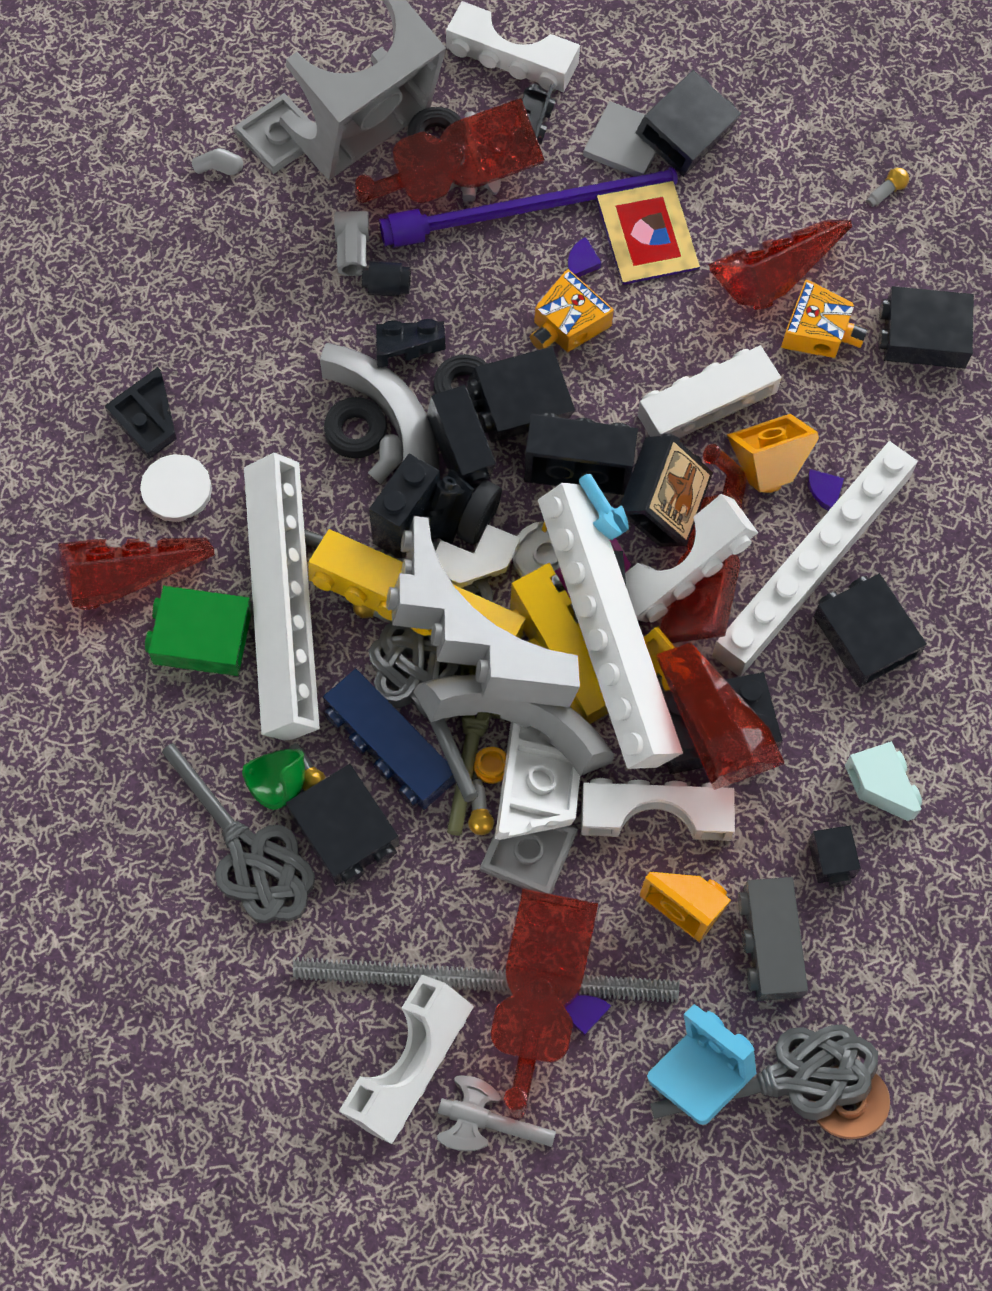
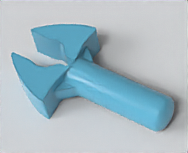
[579,474,629,540]

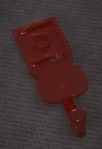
[355,98,545,203]
[660,444,746,643]
[491,889,598,1119]

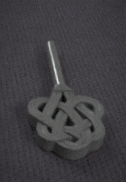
[368,621,478,802]
[162,743,315,924]
[650,1024,878,1120]

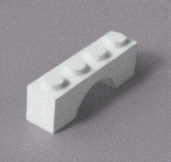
[446,1,580,92]
[625,494,758,622]
[581,778,735,841]
[339,975,474,1144]

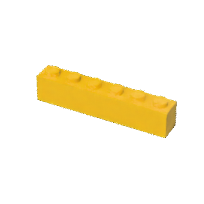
[308,529,526,639]

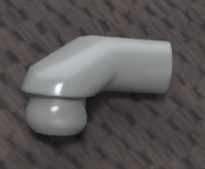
[368,434,403,484]

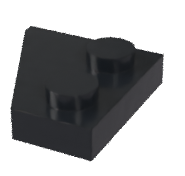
[376,319,446,368]
[105,367,177,459]

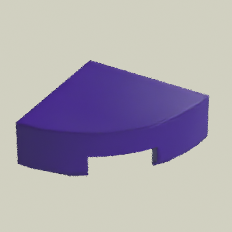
[568,237,601,278]
[807,469,844,511]
[556,995,611,1036]

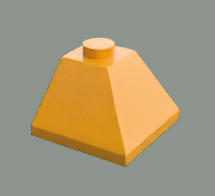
[727,414,819,493]
[639,872,731,943]

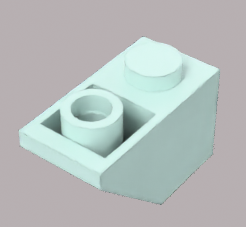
[845,741,922,821]

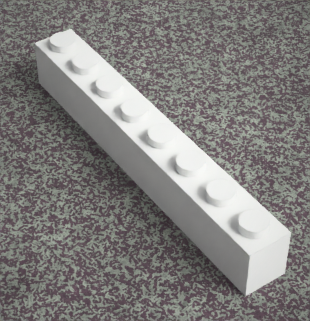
[712,441,918,677]
[244,453,320,741]
[538,483,683,769]

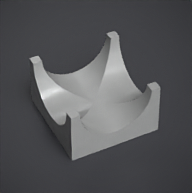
[279,0,446,180]

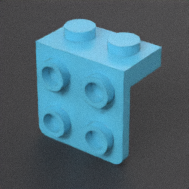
[647,1004,757,1125]

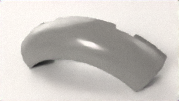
[320,343,439,470]
[414,674,614,776]

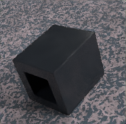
[808,825,861,887]

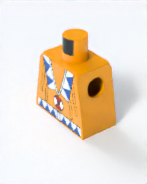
[530,269,614,353]
[781,280,868,358]

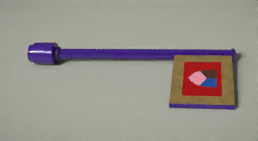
[379,167,700,285]

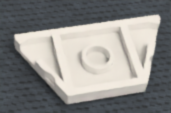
[495,722,580,840]

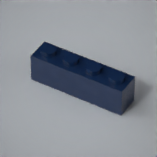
[323,668,456,810]

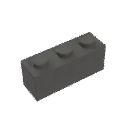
[738,877,808,1001]

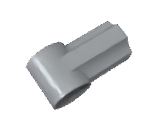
[334,211,369,276]

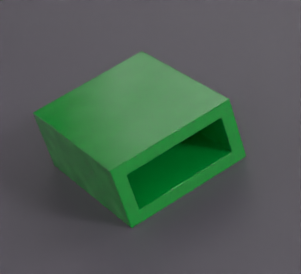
[145,585,253,676]

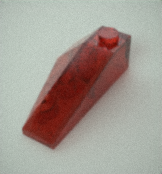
[708,219,852,310]
[58,537,215,610]
[656,642,785,790]

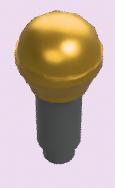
[289,743,326,791]

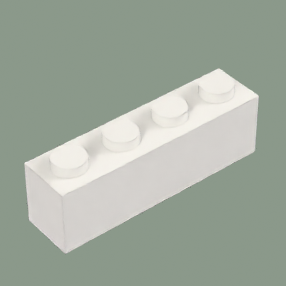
[637,345,781,438]

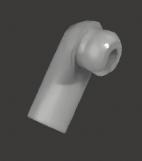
[192,148,243,175]

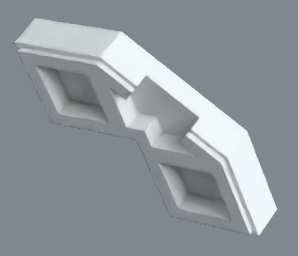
[435,524,520,588]

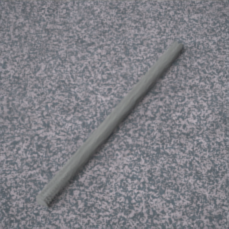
[293,957,680,1003]

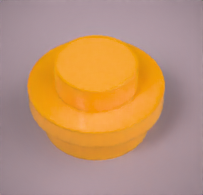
[474,747,506,784]

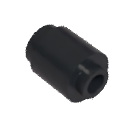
[362,261,411,297]

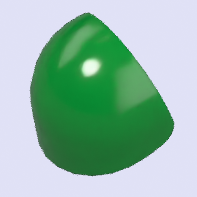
[242,749,305,810]

